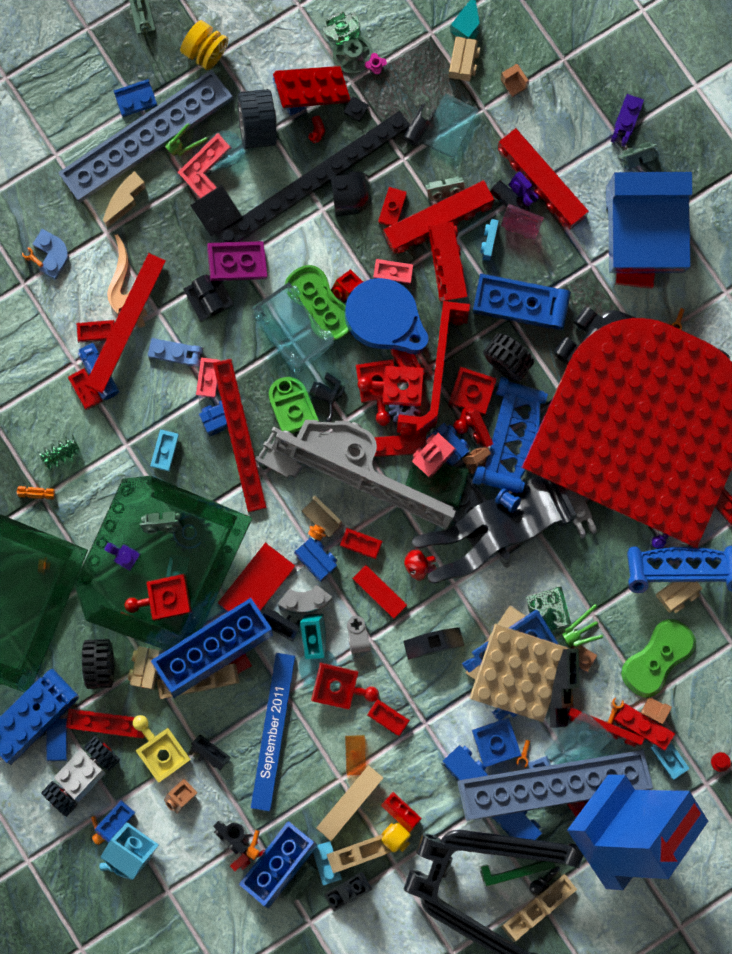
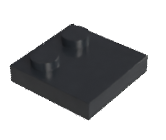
[190,184,243,237]

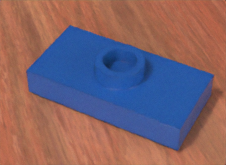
[94,800,136,843]

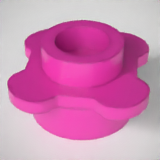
[365,53,387,74]

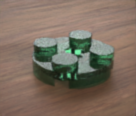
[323,12,361,46]

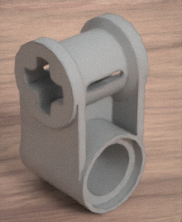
[347,616,371,654]

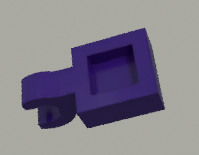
[508,172,539,207]
[104,543,141,571]

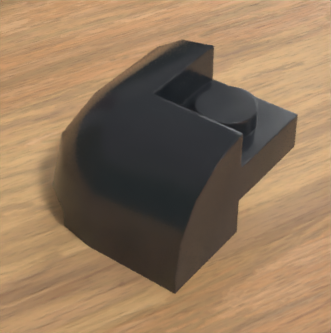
[331,172,370,217]

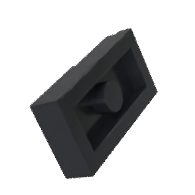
[263,608,300,642]
[189,735,231,770]

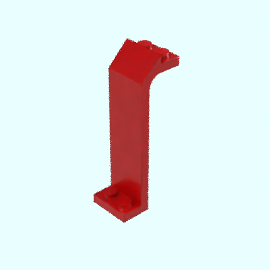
[397,301,470,442]

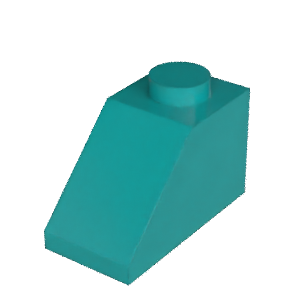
[450,0,480,40]
[300,614,326,659]

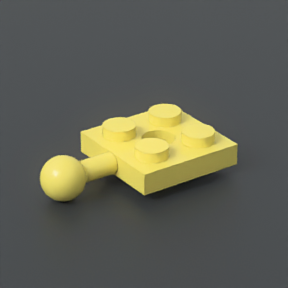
[133,715,191,783]

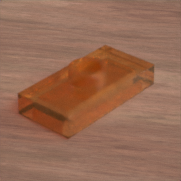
[345,735,366,776]

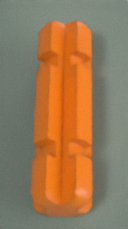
[17,486,55,500]

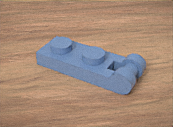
[148,338,204,367]

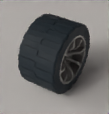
[237,89,277,149]

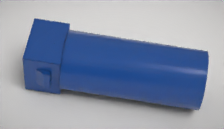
[78,343,120,400]

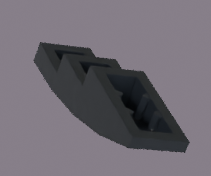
[550,648,579,728]

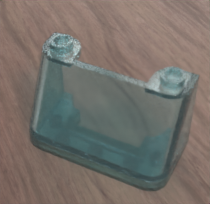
[252,282,335,375]

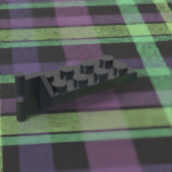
[435,472,510,568]

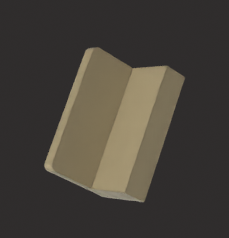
[302,496,342,538]

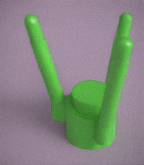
[164,123,208,156]
[562,604,603,648]

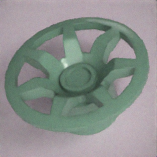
[333,35,373,74]

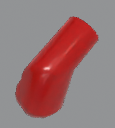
[308,116,325,143]

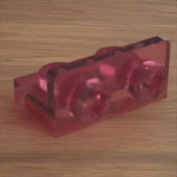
[501,204,544,240]

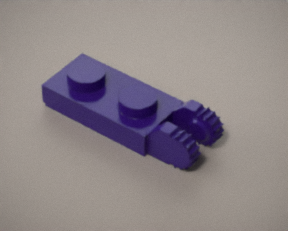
[610,94,644,147]

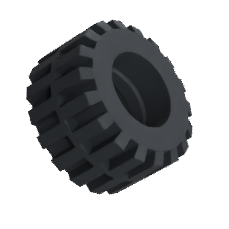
[483,333,535,381]
[82,639,115,689]

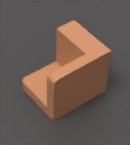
[500,64,529,97]
[640,697,672,725]

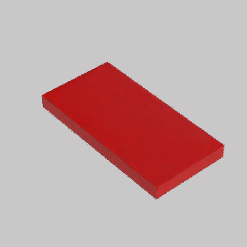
[218,542,296,612]

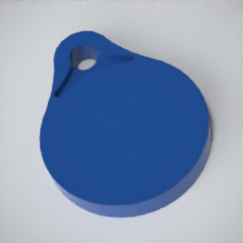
[345,278,428,355]

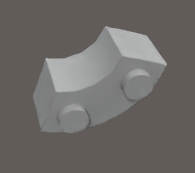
[278,585,333,614]

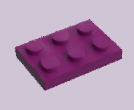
[207,241,267,281]

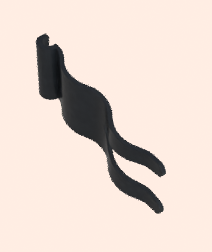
[413,476,577,584]

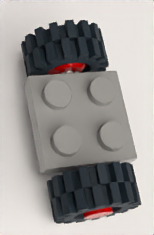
[41,736,120,817]

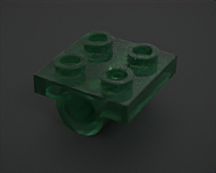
[526,586,571,631]

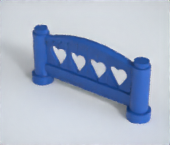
[472,377,548,494]
[627,546,732,593]

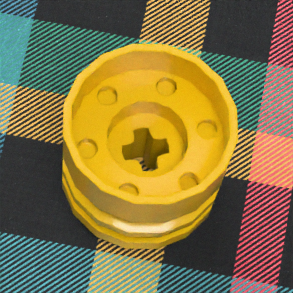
[180,20,229,71]

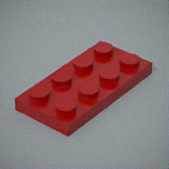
[273,66,350,108]

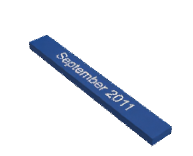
[251,653,295,811]

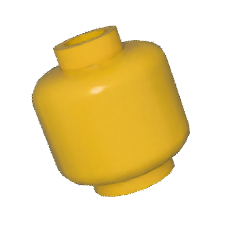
[381,823,411,853]

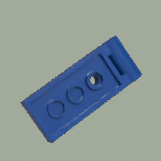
[472,273,571,330]
[0,669,79,765]

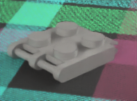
[255,427,302,478]

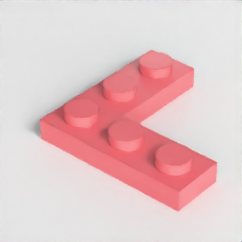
[178,133,232,198]

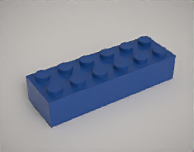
[151,598,273,698]
[441,745,542,840]

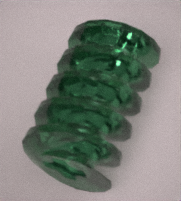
[37,434,80,471]

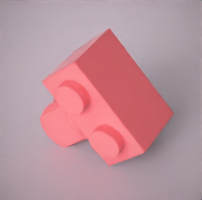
[412,433,457,478]

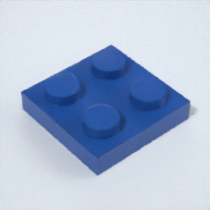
[471,718,521,767]

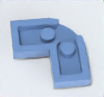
[32,229,68,280]

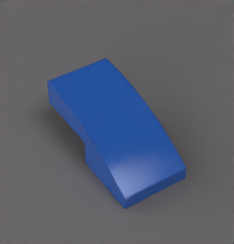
[46,718,68,761]

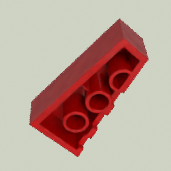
[428,222,467,301]

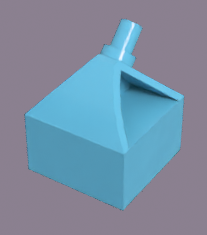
[100,823,159,880]

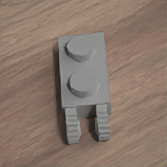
[564,488,597,538]

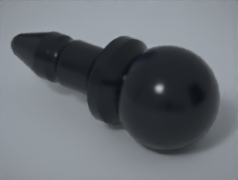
[529,866,560,896]

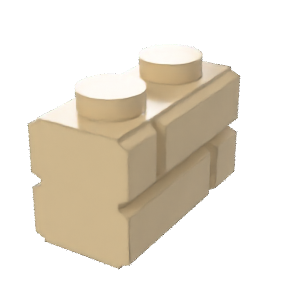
[449,37,480,81]
[655,581,702,613]
[128,646,163,690]

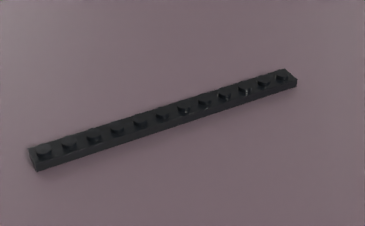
[216,110,410,243]

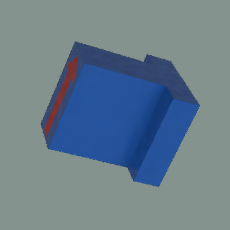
[606,172,692,273]
[567,775,709,890]

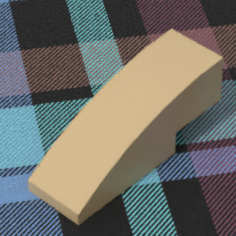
[103,171,146,228]
[327,835,392,873]

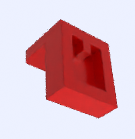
[331,269,363,303]

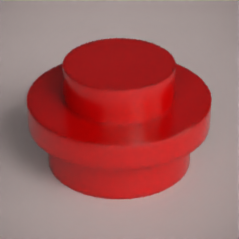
[711,752,731,772]

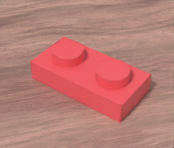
[373,259,413,284]
[196,358,220,398]

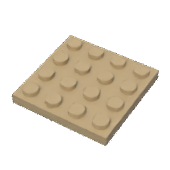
[470,624,569,722]

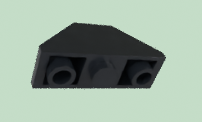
[403,627,464,660]
[324,872,372,912]

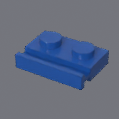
[113,79,158,117]

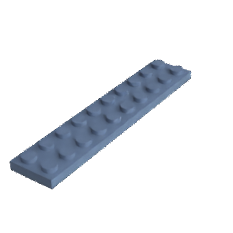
[58,70,233,203]
[457,750,653,821]

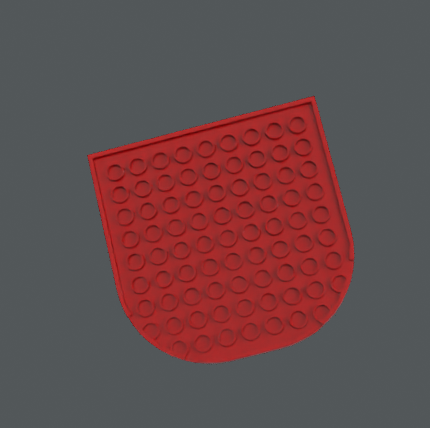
[521,318,732,548]

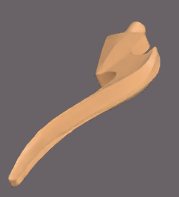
[107,234,148,328]

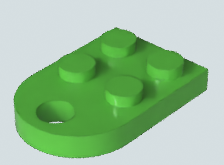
[269,377,319,433]

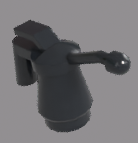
[309,372,345,422]

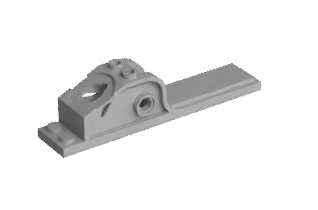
[272,420,456,529]

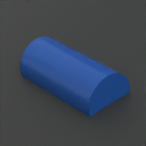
[239,821,318,909]

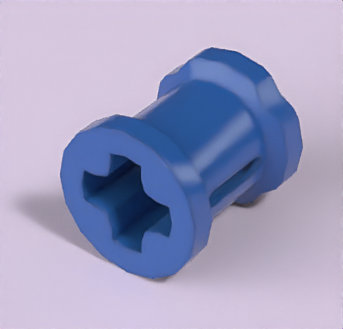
[495,488,521,513]

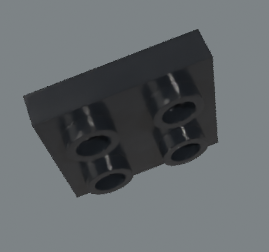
[183,275,234,322]
[213,820,248,854]

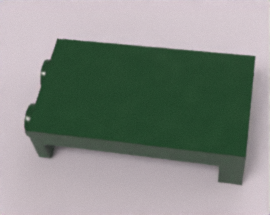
[479,861,556,886]

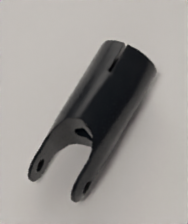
[403,102,436,146]
[490,180,530,218]

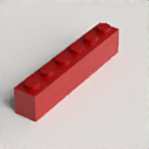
[498,128,589,230]
[383,180,494,254]

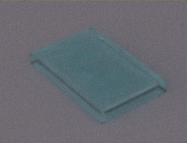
[420,93,478,159]
[544,710,613,764]

